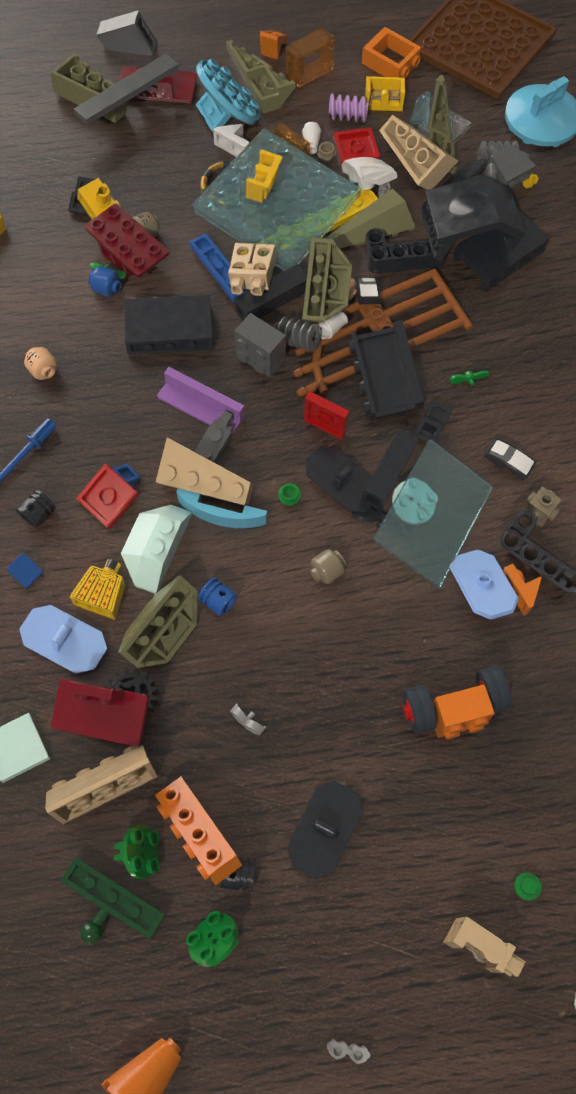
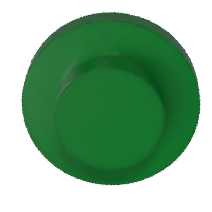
[278,483,301,506]
[514,873,542,901]

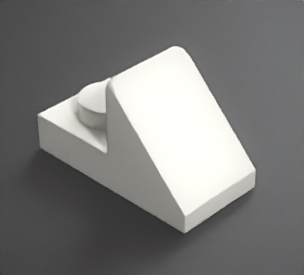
[213,124,250,162]

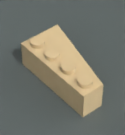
[379,115,458,190]
[156,438,254,506]

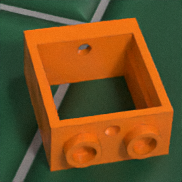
[362,27,421,78]

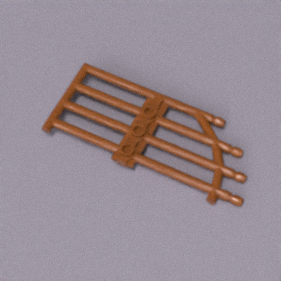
[292,268,474,397]

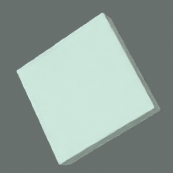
[0,713,50,783]

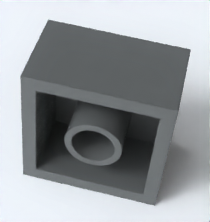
[234,313,286,377]

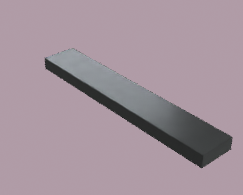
[74,54,179,125]

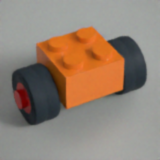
[403,666,512,739]

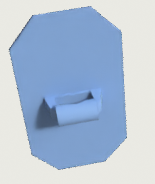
[450,550,519,620]
[19,605,107,674]

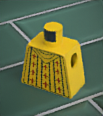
[70,559,125,620]

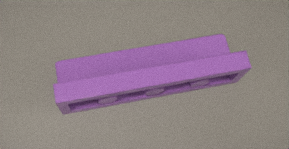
[157,367,245,436]

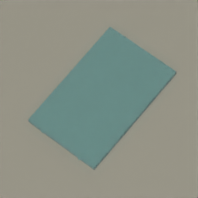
[373,439,493,587]

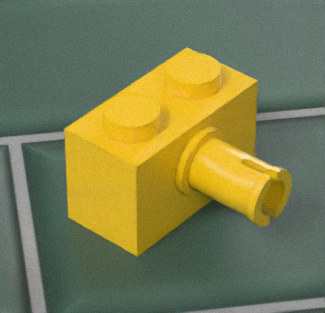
[77,178,122,219]

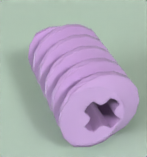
[329,94,369,123]

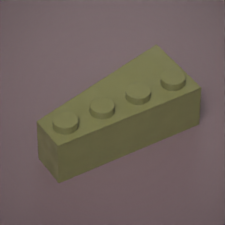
[50,53,127,123]

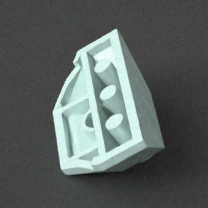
[121,505,192,594]

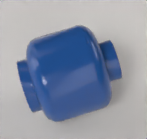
[88,266,122,297]

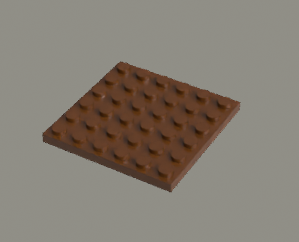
[409,0,557,100]

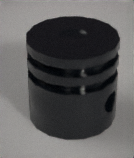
[16,489,56,528]
[220,856,256,892]

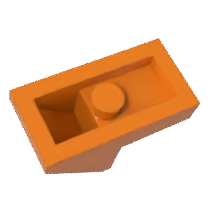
[260,30,289,59]
[503,564,541,616]

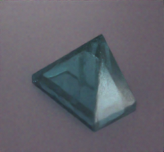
[410,91,434,124]

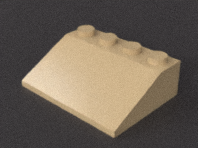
[45,745,158,824]

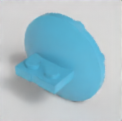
[196,58,260,132]
[505,76,576,147]

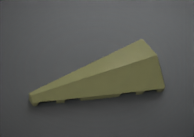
[226,40,296,114]
[428,75,457,174]
[325,188,415,249]

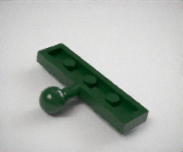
[60,857,166,944]

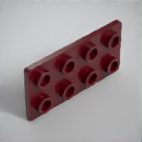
[119,66,197,104]
[84,203,169,278]
[51,678,150,747]

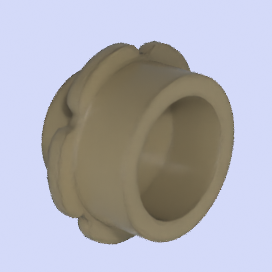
[317,142,336,161]

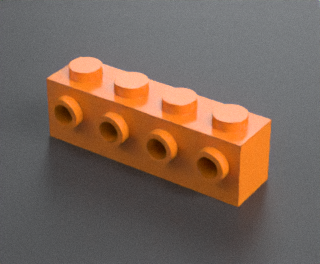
[155,777,242,886]

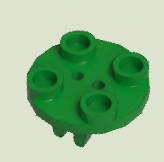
[114,824,160,879]
[186,911,239,967]

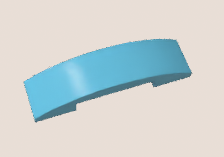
[177,488,267,528]

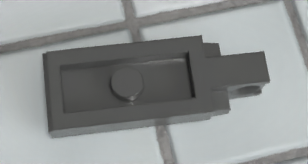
[194,411,233,464]

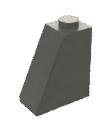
[97,10,157,56]

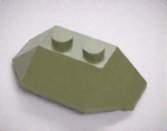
[302,238,352,323]
[118,576,198,668]

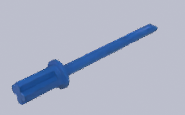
[0,418,56,483]

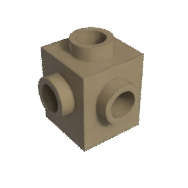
[523,487,561,527]

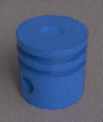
[198,577,238,617]

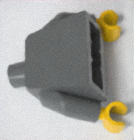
[486,143,539,189]

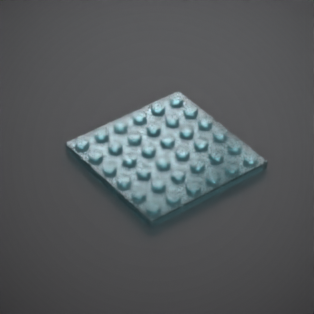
[191,128,362,271]

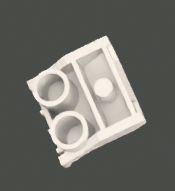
[342,157,397,190]

